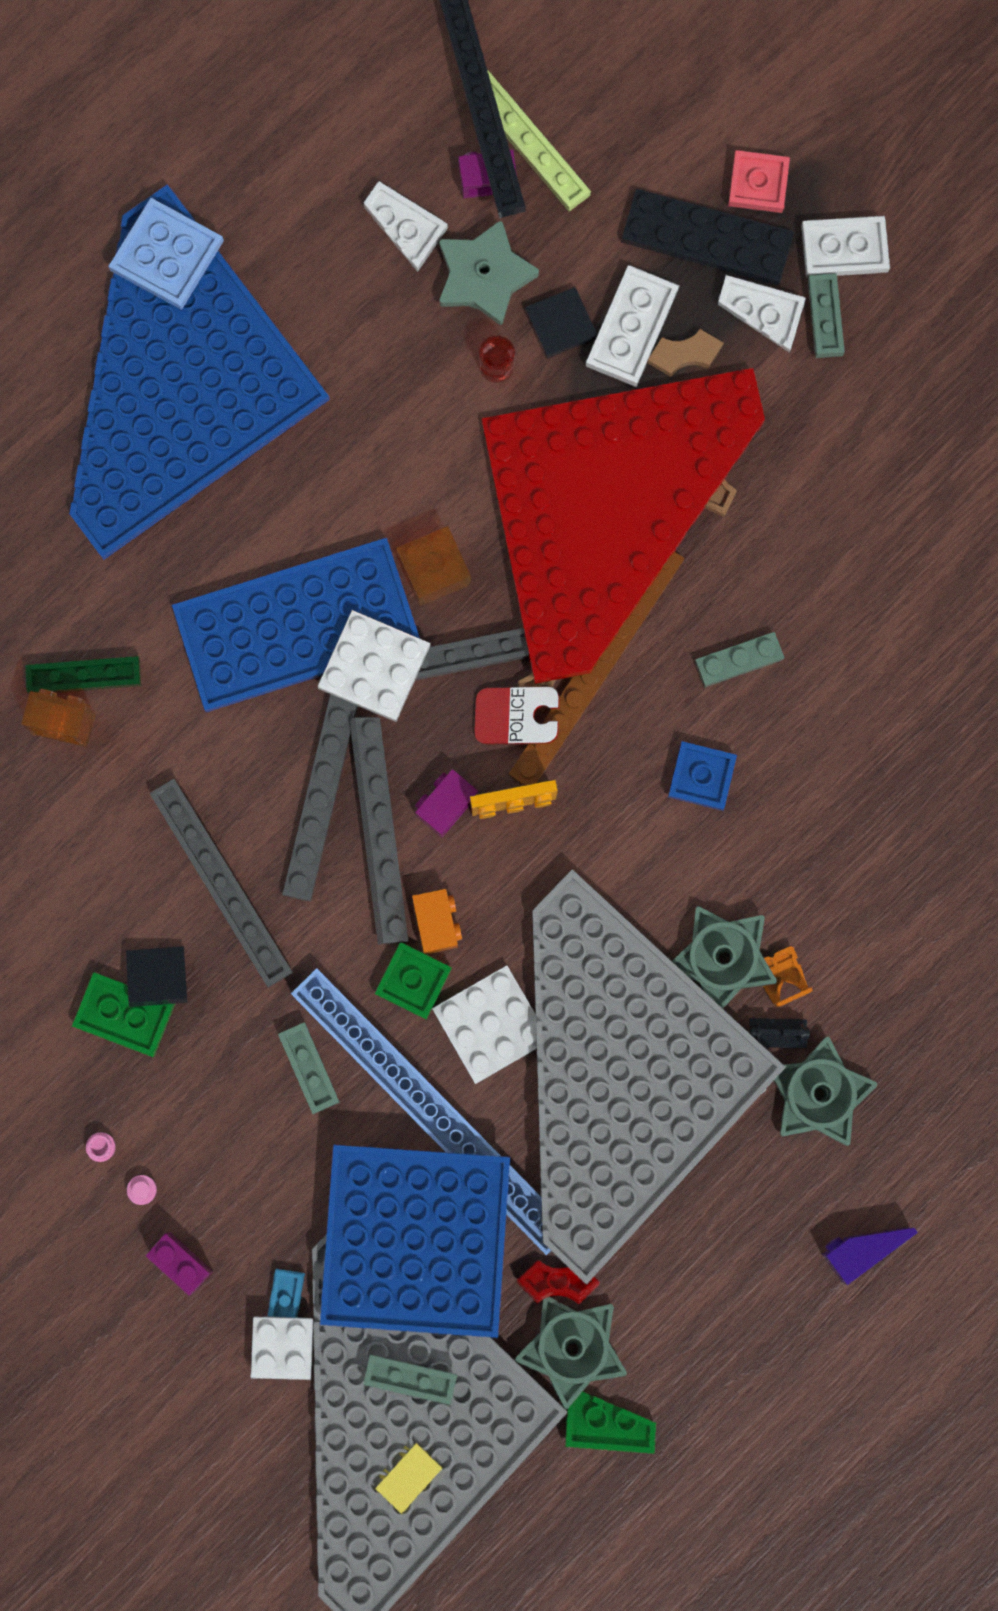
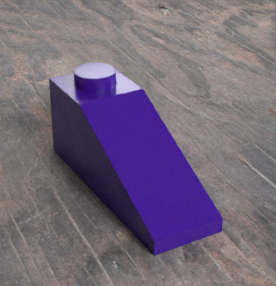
[822,1227,918,1285]

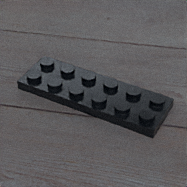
[621,188,794,286]

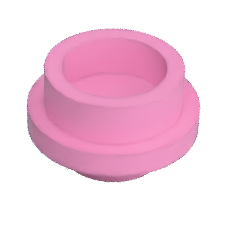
[86,1132,116,1162]
[127,1175,157,1205]

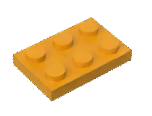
[470,780,558,819]

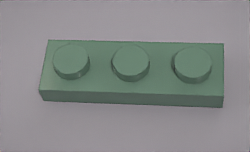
[808,274,845,358]
[695,632,784,688]
[278,1022,340,1114]
[363,1354,457,1405]

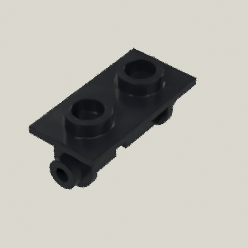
[749,1018,810,1048]

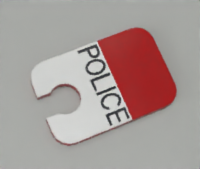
[475,687,560,745]

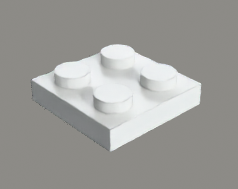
[251,1316,313,1380]

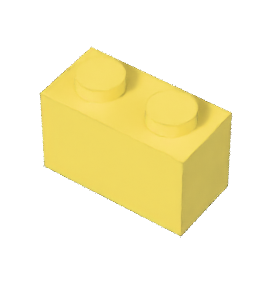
[375,1443,443,1514]

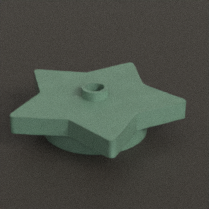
[440,221,539,325]
[672,907,777,1009]
[774,1037,877,1146]
[515,1297,627,1409]

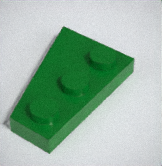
[565,1392,656,1454]

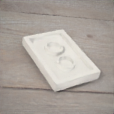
[801,216,890,277]

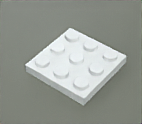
[318,610,430,722]
[432,966,537,1084]

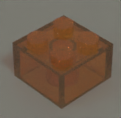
[396,526,471,606]
[21,689,96,747]

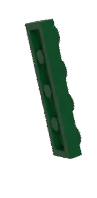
[25,656,142,695]

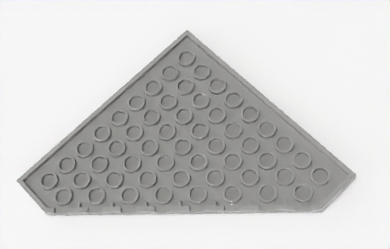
[533,870,785,1284]
[312,1234,567,1611]

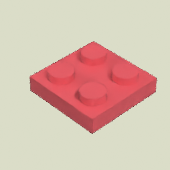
[728,150,790,213]

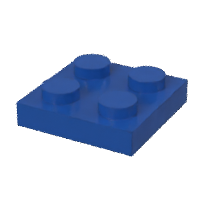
[668,741,737,811]

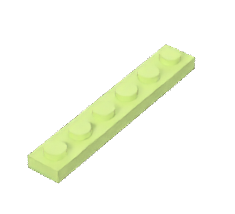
[488,71,591,211]

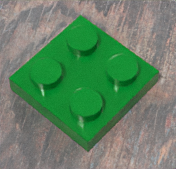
[375,942,452,1020]

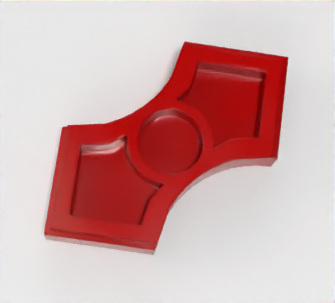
[517,1260,600,1304]

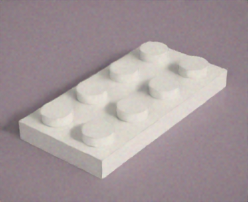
[586,265,679,387]

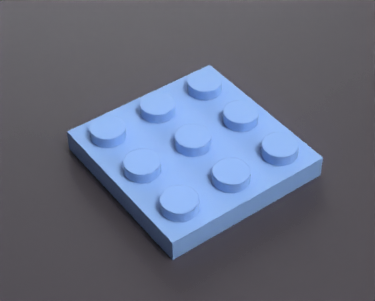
[108,198,224,310]

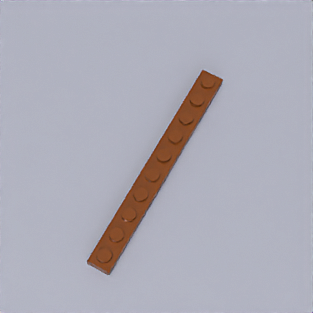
[508,552,685,786]

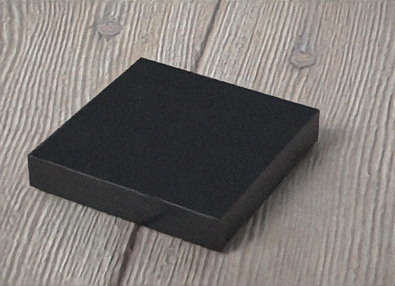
[525,287,598,359]
[126,946,188,1007]

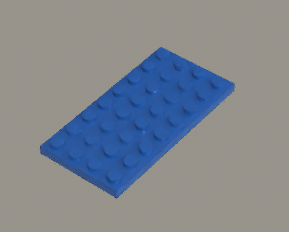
[172,538,420,713]

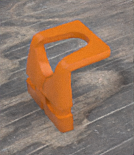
[762,946,813,1007]

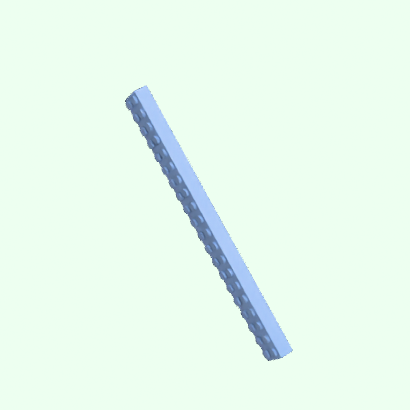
[291,969,551,1255]

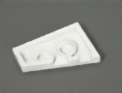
[364,182,448,272]
[718,275,806,352]

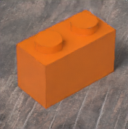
[412,889,462,954]

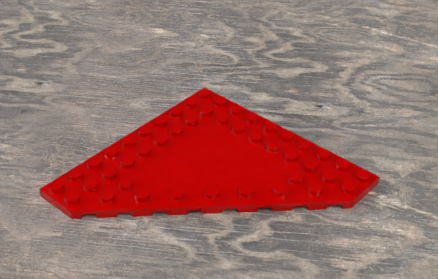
[482,368,765,684]

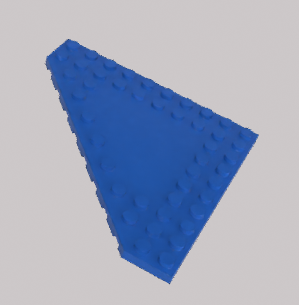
[69,184,330,560]

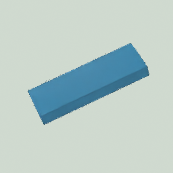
[267,1268,305,1317]

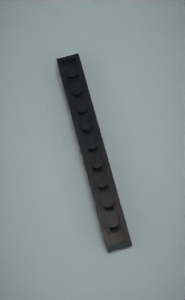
[439,0,526,218]

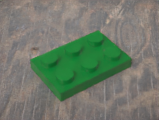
[72,972,175,1057]

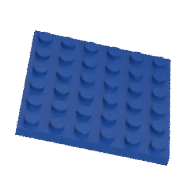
[320,1145,510,1338]

